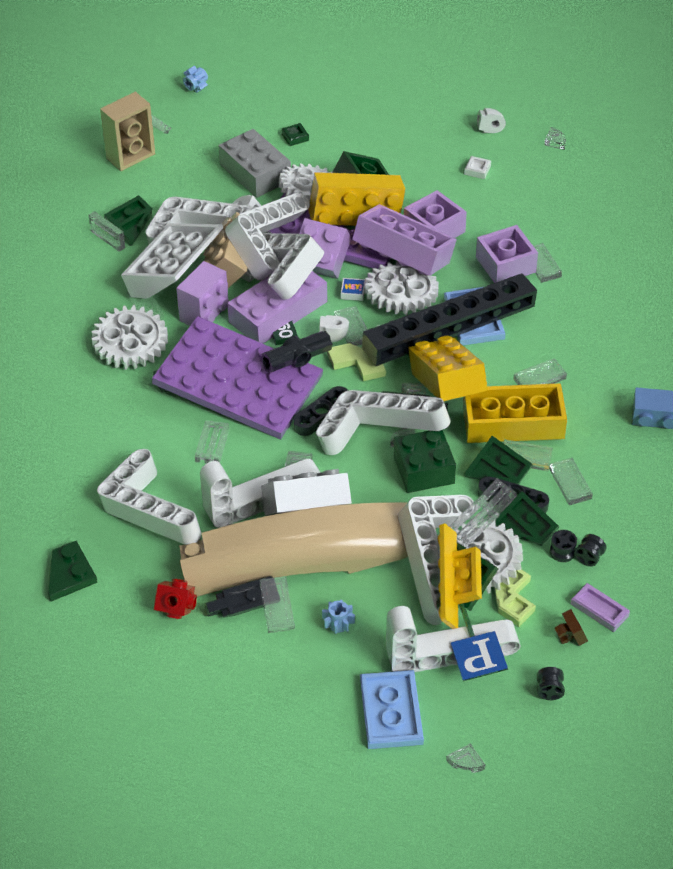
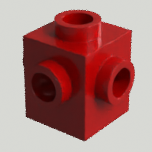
[154,579,197,619]

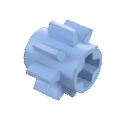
[183,65,208,93]
[322,600,355,634]

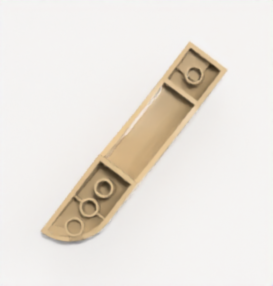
[179,502,436,597]

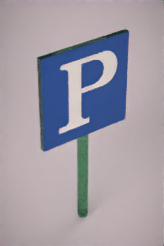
[451,603,508,681]

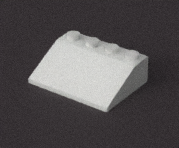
[121,223,223,299]

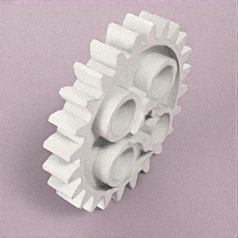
[278,164,333,203]
[365,261,439,315]
[92,305,168,370]
[453,519,523,594]

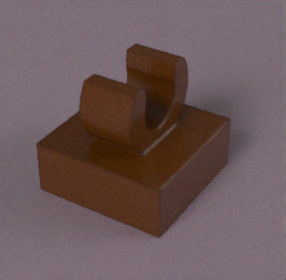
[554,609,588,646]

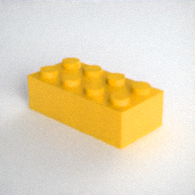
[308,172,405,226]
[408,336,488,401]
[463,383,567,443]

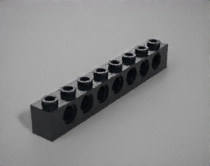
[362,273,537,366]

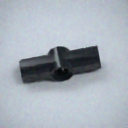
[261,331,333,373]

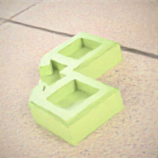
[327,343,386,381]
[494,570,536,627]

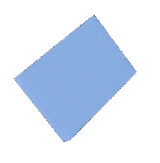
[444,287,505,345]
[360,670,424,749]

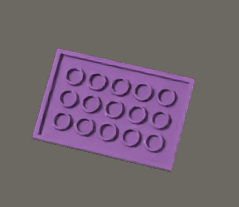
[152,316,323,440]

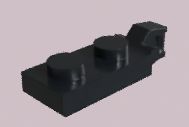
[205,576,280,618]

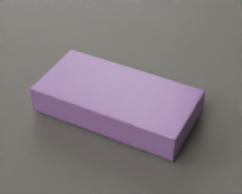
[571,583,630,632]

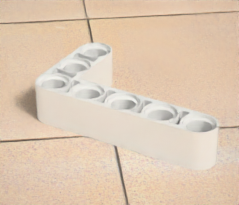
[225,193,310,281]
[145,197,265,244]
[262,233,324,300]
[316,390,451,455]
[97,449,202,545]
[200,459,320,528]
[398,495,475,625]
[386,606,521,672]

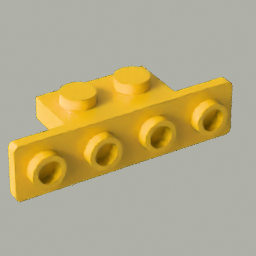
[438,523,482,629]

